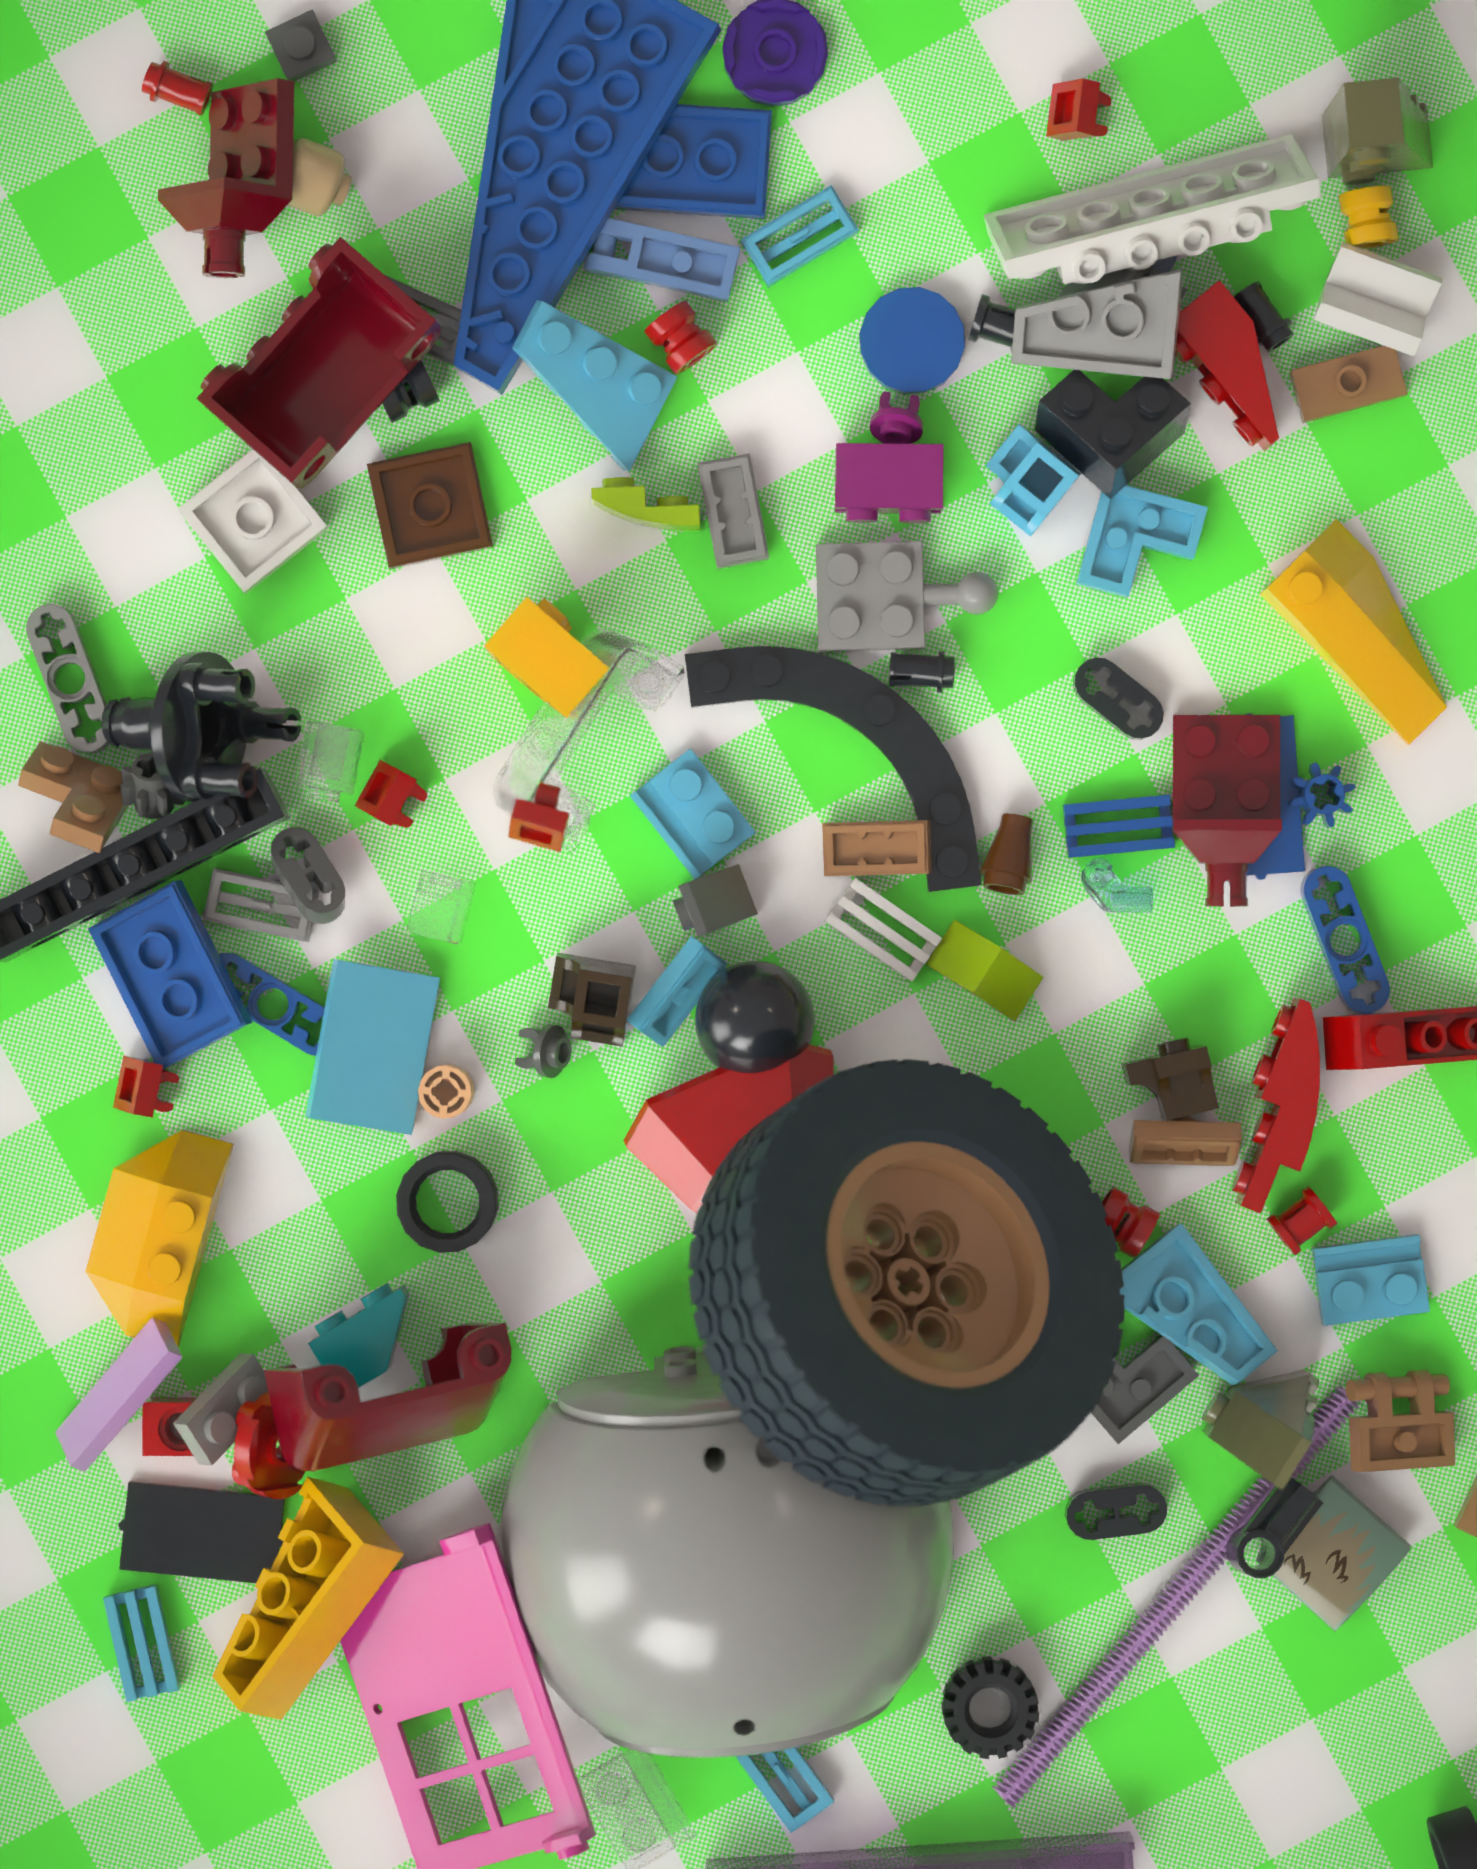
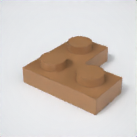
[18,741,129,853]

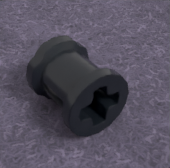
[968,294,1016,352]

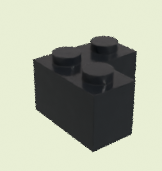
[1035,370,1191,499]

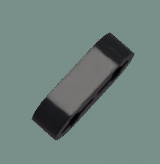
[1073,658,1164,740]
[1065,1483,1167,1540]

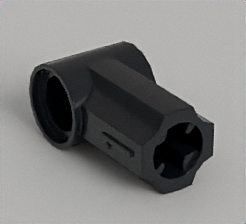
[1226,1477,1323,1579]

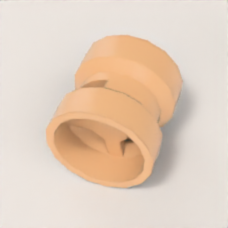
[418,1064,475,1119]

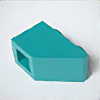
[308,1283,410,1388]

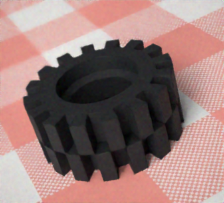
[941,1656,1040,1759]

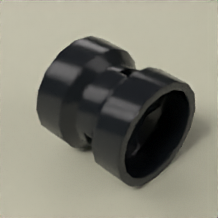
[382,360,440,423]

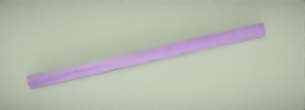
[992,1384,1361,1808]

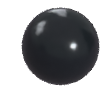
[695,961,815,1073]

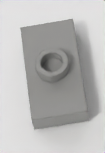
[697,453,769,569]

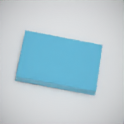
[305,959,440,1135]

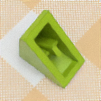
[926,920,1044,1022]

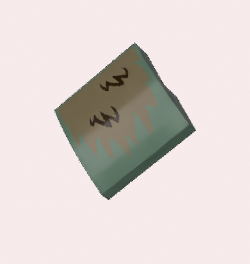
[1255,1475,1411,1631]

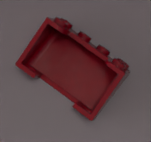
[196,237,441,489]

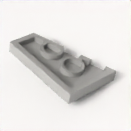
[1011,269,1183,379]

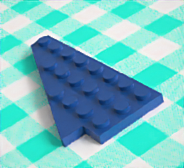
[454,0,721,395]

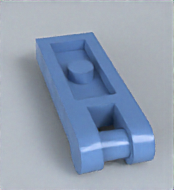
[583,218,740,302]

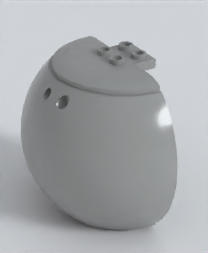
[500,1346,954,1758]

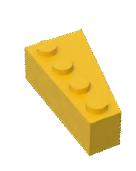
[212,1476,404,1720]

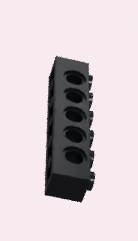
[0,768,291,962]

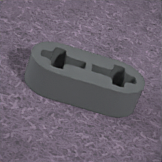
[271,827,345,924]

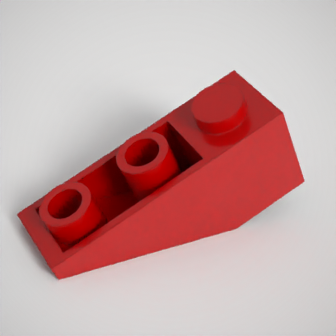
[1175,280,1279,451]
[1322,1006,1477,1070]

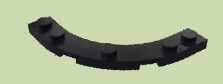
[684,646,982,892]

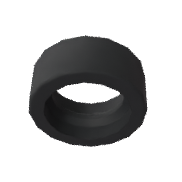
[396,1151,499,1253]
[1427,1806,1477,1869]

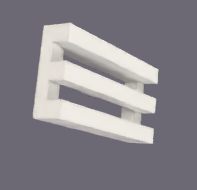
[824,878,942,982]

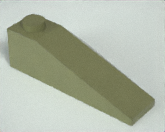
[1201,1369,1319,1490]

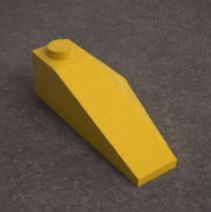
[1260,519,1447,745]

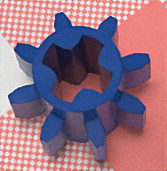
[1288,762,1356,828]

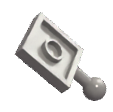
[816,541,998,652]

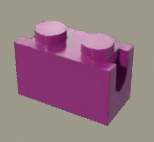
[835,443,944,523]

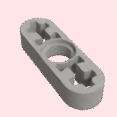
[26,604,109,753]

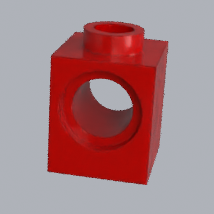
[142,1397,198,1456]

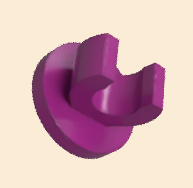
[870,391,923,444]

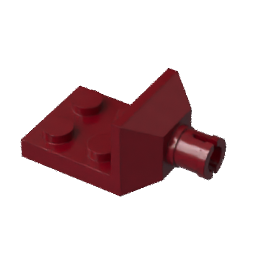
[158,78,295,278]
[1173,715,1282,907]

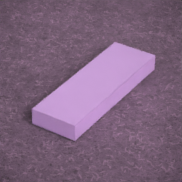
[55,1317,182,1472]

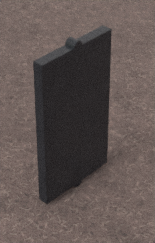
[118,1481,285,1583]

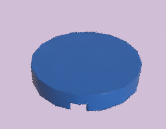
[859,287,965,395]

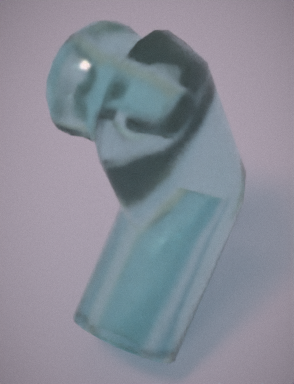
[1081,858,1153,913]

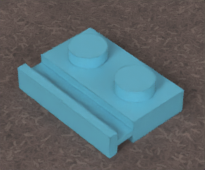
[630,748,756,879]
[1311,1234,1430,1326]

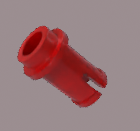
[141,61,213,116]

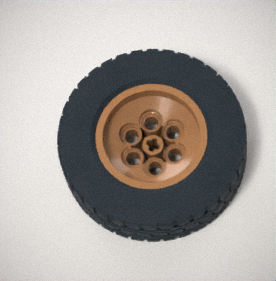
[689,1059,1124,1507]

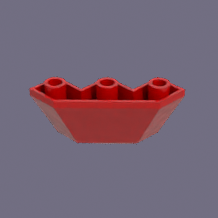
[623,1045,834,1213]

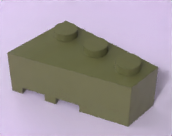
[1322,78,1433,185]

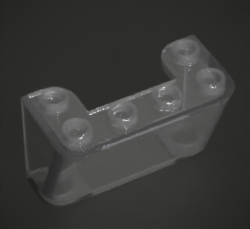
[493,629,685,855]

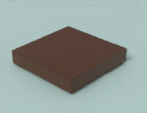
[367,442,494,570]

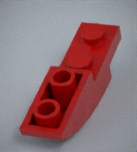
[1231,998,1320,1214]

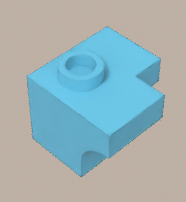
[985,423,1082,537]

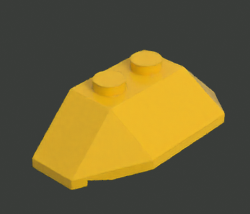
[85,1130,234,1348]

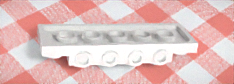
[984,134,1322,285]

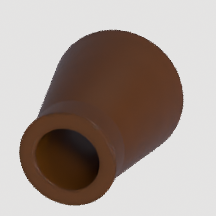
[980,813,1033,895]

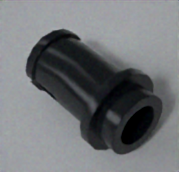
[1234,281,1294,353]
[889,651,955,693]

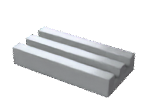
[203,868,319,942]

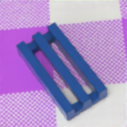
[1063,795,1175,858]

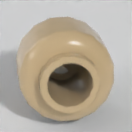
[288,138,352,217]

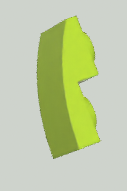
[591,477,701,531]

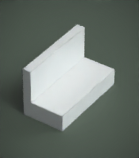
[1314,242,1443,356]

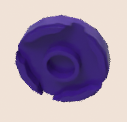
[722,0,828,107]

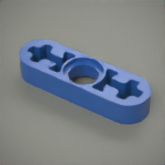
[1300,866,1390,1014]
[219,953,325,1056]

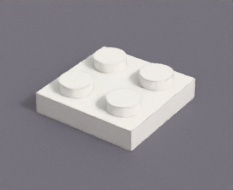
[177,450,329,594]

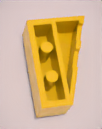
[484,597,610,718]

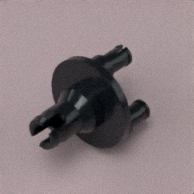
[101,651,301,802]

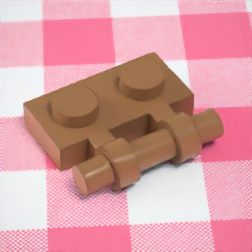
[1346,1370,1455,1472]

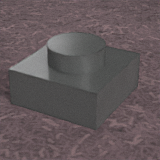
[265,9,337,81]

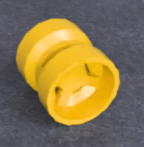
[1338,185,1399,249]

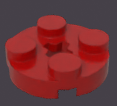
[232,1392,314,1499]

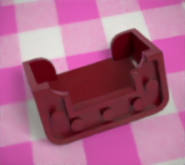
[264,1322,512,1471]

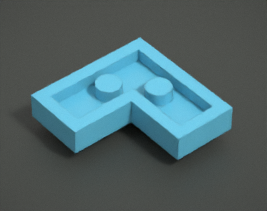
[1076,485,1208,598]

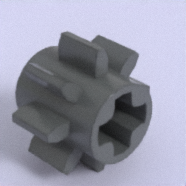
[121,753,185,819]

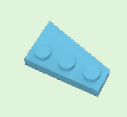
[512,300,677,472]
[1120,1223,1278,1385]

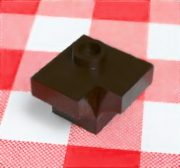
[548,952,636,1047]
[1121,1037,1219,1121]

